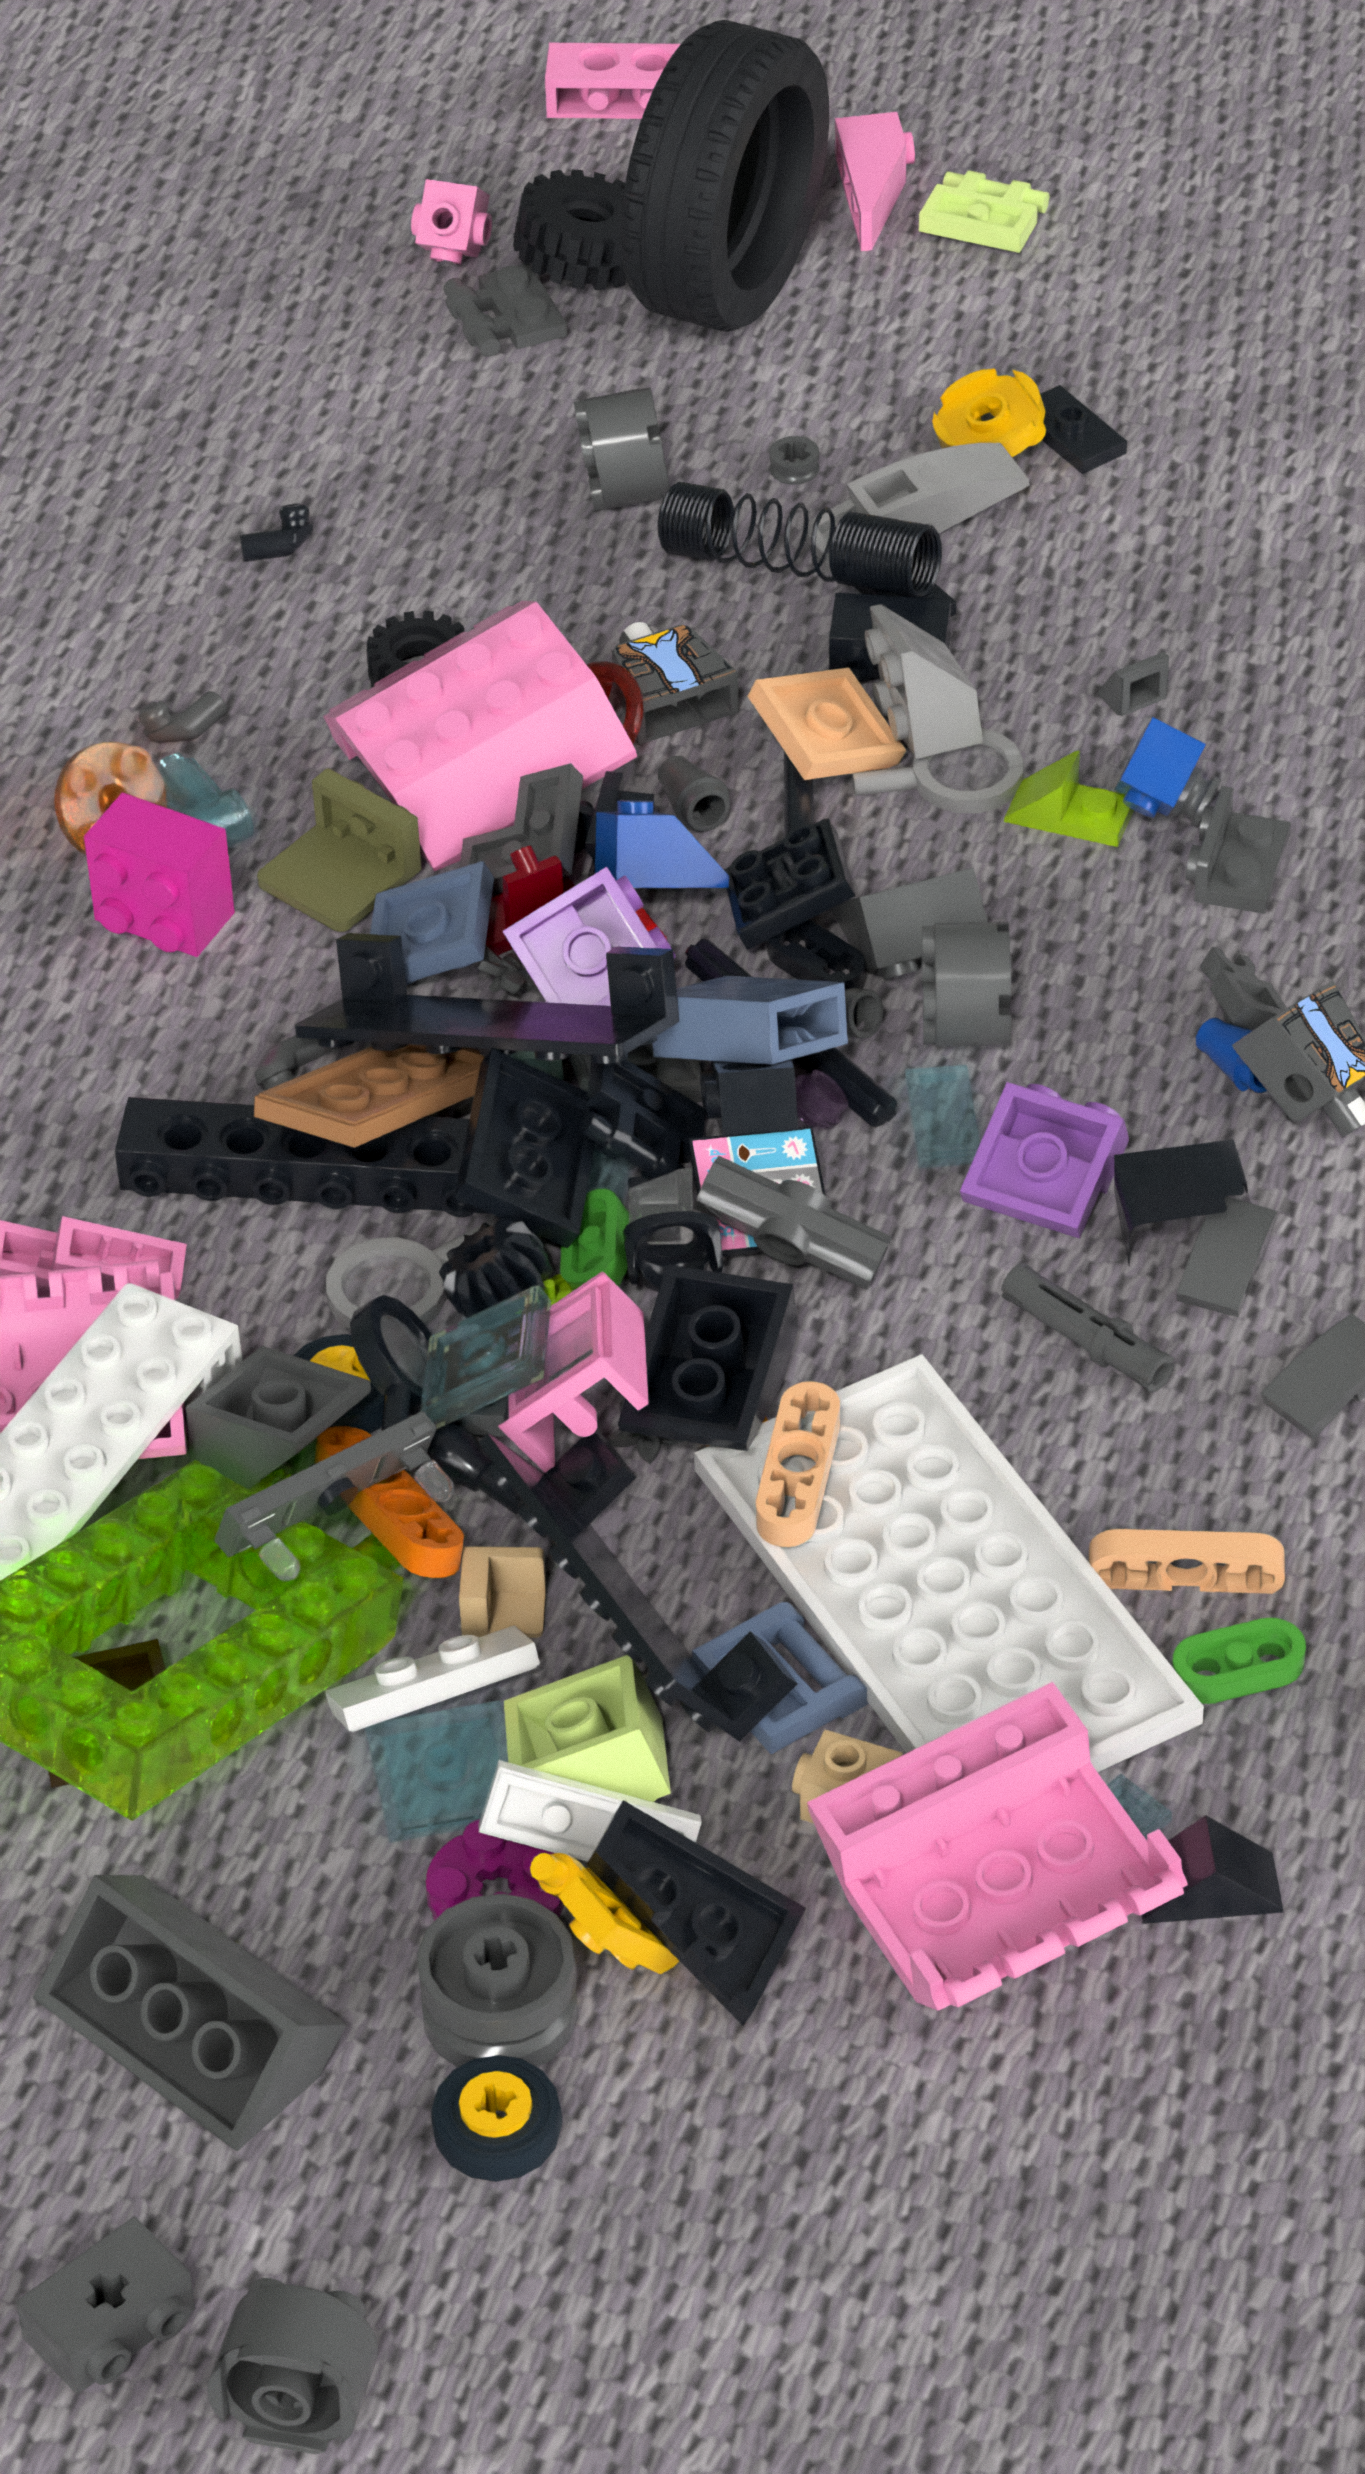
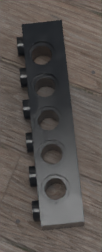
[115,1097,490,1217]

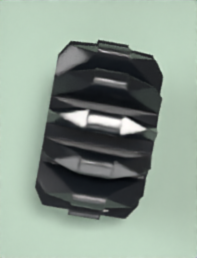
[438,1217,553,1326]

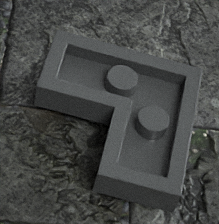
[459,763,583,895]

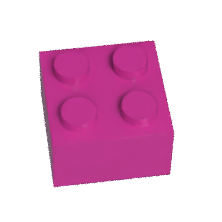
[84,792,235,957]

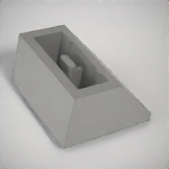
[865,604,983,759]

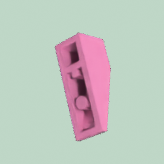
[835,112,915,251]

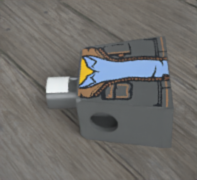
[612,622,739,745]
[1232,980,1365,1138]

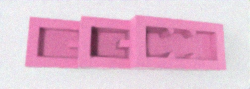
[0,1216,187,1299]

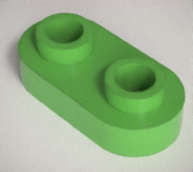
[560,1189,630,1290]
[1172,1618,1306,1704]

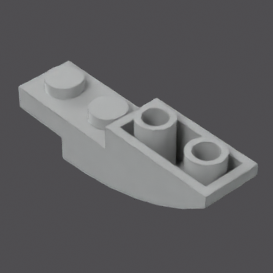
[801,443,1030,574]

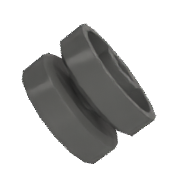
[417,1894,578,2067]

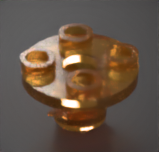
[54,742,167,855]

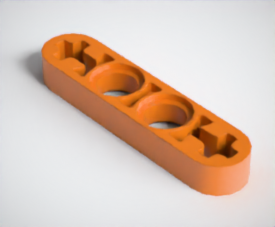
[314,1426,465,1578]

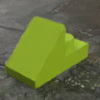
[1004,750,1134,847]

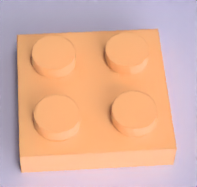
[748,668,906,780]

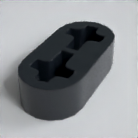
[767,919,866,990]

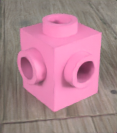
[411,179,492,265]

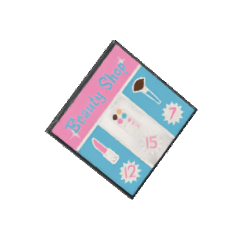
[688,1126,826,1257]

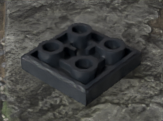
[724,818,855,950]

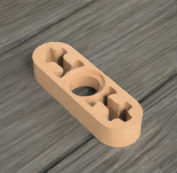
[756,1381,840,1547]
[1089,1529,1285,1594]

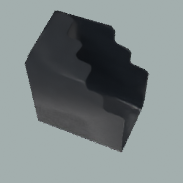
[1114,1139,1248,1266]

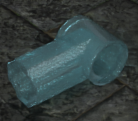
[149,752,254,847]

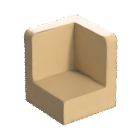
[459,1546,546,1638]

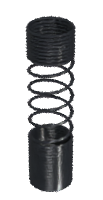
[657,482,942,598]

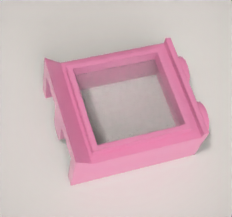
[498,1271,648,1472]

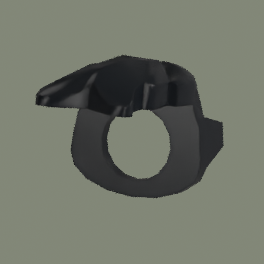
[623,1172,723,1292]

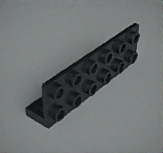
[295,933,679,1064]
[479,1431,798,1742]

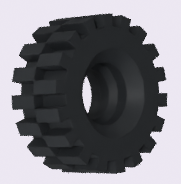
[513,169,626,290]

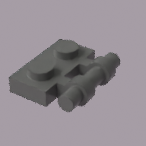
[443,263,567,357]

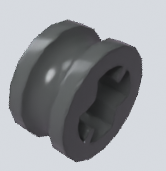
[770,436,819,485]
[1171,767,1221,827]

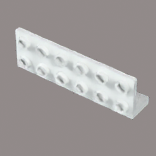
[0,1283,243,1646]

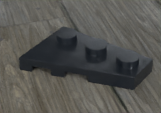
[586,1800,806,2026]

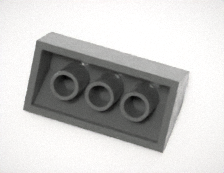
[33,1875,347,2151]

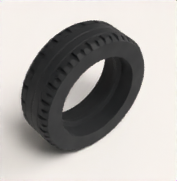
[620,20,829,332]

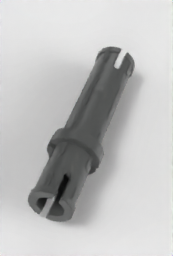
[1001,1263,1174,1393]

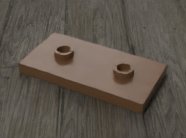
[254,1044,485,1148]

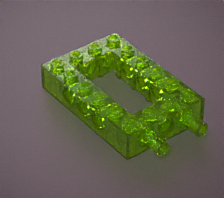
[0,1460,404,1821]

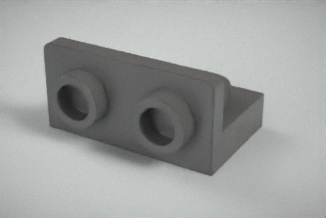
[1186,786,1291,914]

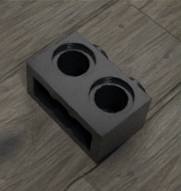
[700,1060,798,1136]

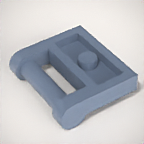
[692,1602,868,1754]

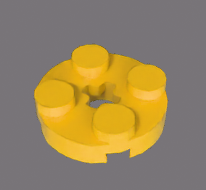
[932,368,1046,457]

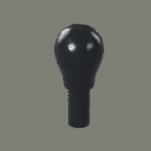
[422,1423,523,1515]

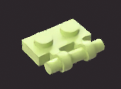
[919,170,1049,253]

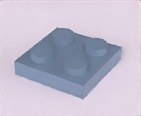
[370,861,494,985]

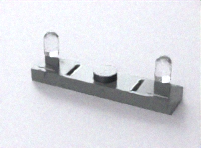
[214,1411,454,1581]

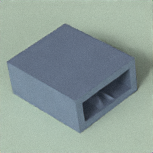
[653,976,848,1065]

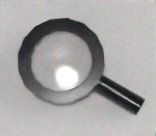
[350,1295,449,1431]

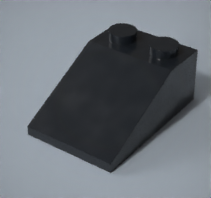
[618,1264,799,1451]

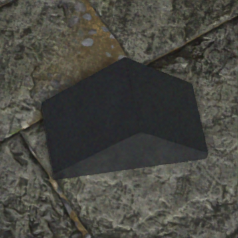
[1141,1815,1283,1924]

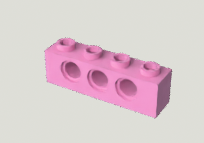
[545,43,681,119]

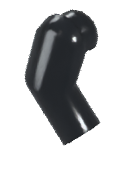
[240,503,314,562]

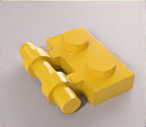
[530,1853,679,1974]

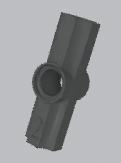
[694,1155,892,1290]

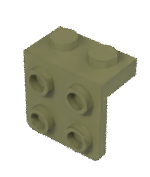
[257,768,422,932]

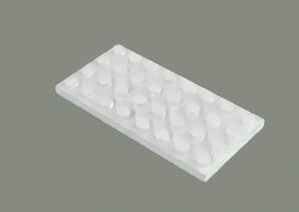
[694,1354,1204,1772]

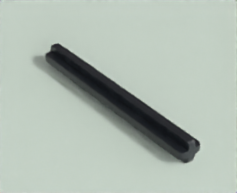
[685,939,897,1127]

